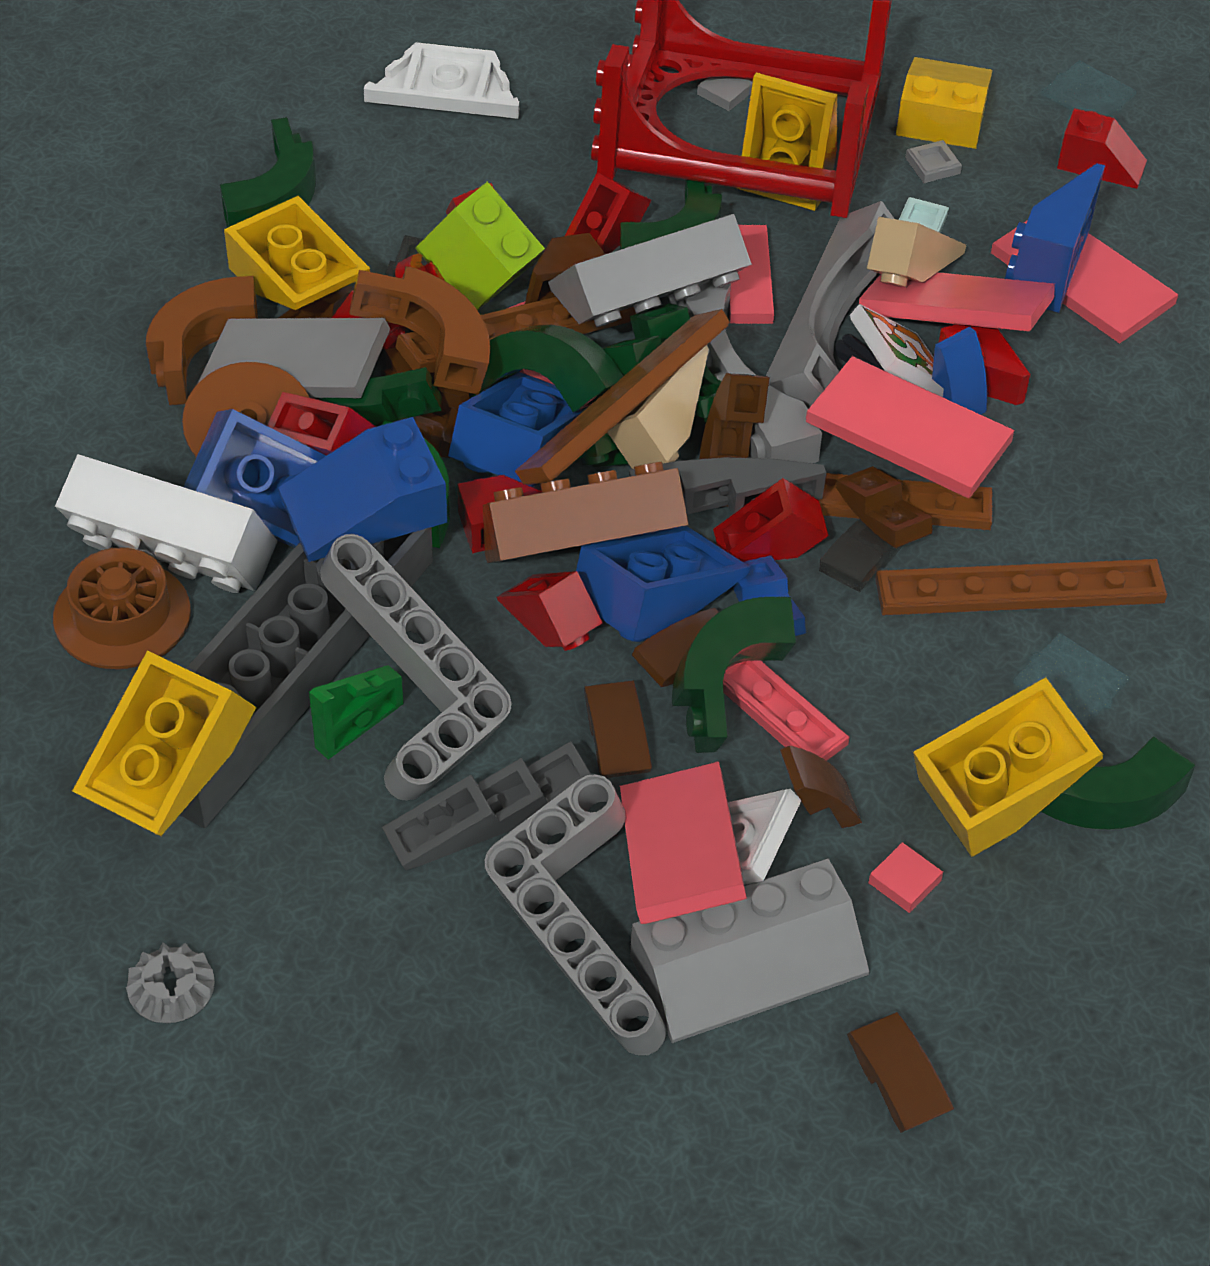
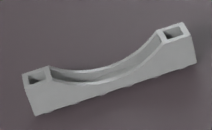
[766,201,894,409]
[661,281,822,463]

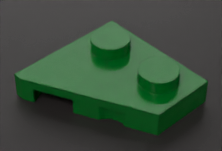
[309,665,404,760]

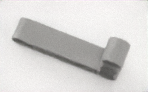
[320,534,512,801]
[485,774,666,1055]

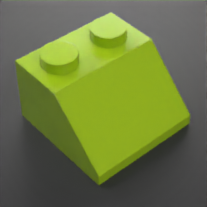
[415,181,545,310]

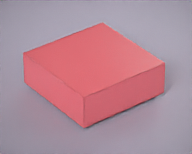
[868,842,943,913]

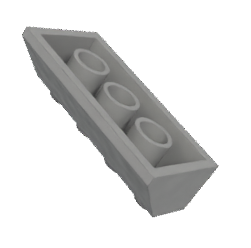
[548,214,752,327]
[630,858,869,1043]

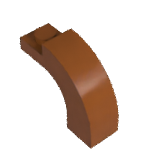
[349,266,490,394]
[146,276,258,405]

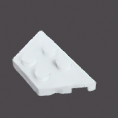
[364,42,519,119]

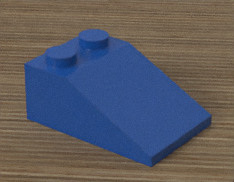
[1005,163,1105,313]
[448,372,587,487]
[183,409,326,548]
[278,417,447,562]
[576,526,750,642]

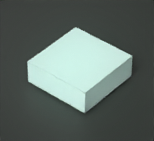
[899,197,949,233]

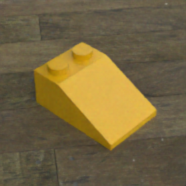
[896,57,993,149]
[737,72,837,211]
[224,196,370,310]
[72,650,256,836]
[913,677,1103,857]

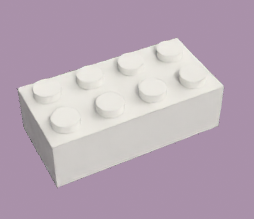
[55,454,277,593]

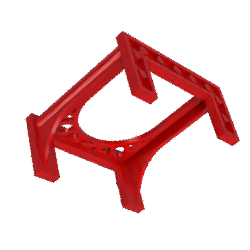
[591,0,892,218]

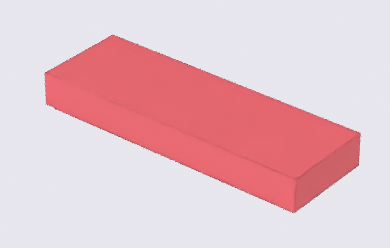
[729,225,774,324]
[723,661,849,761]

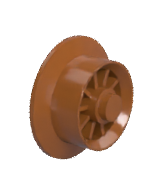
[182,362,309,457]
[53,547,191,669]

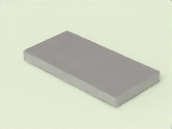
[198,318,390,398]

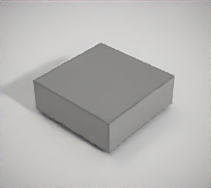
[697,76,753,111]
[905,140,962,183]

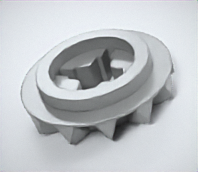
[126,943,215,1023]

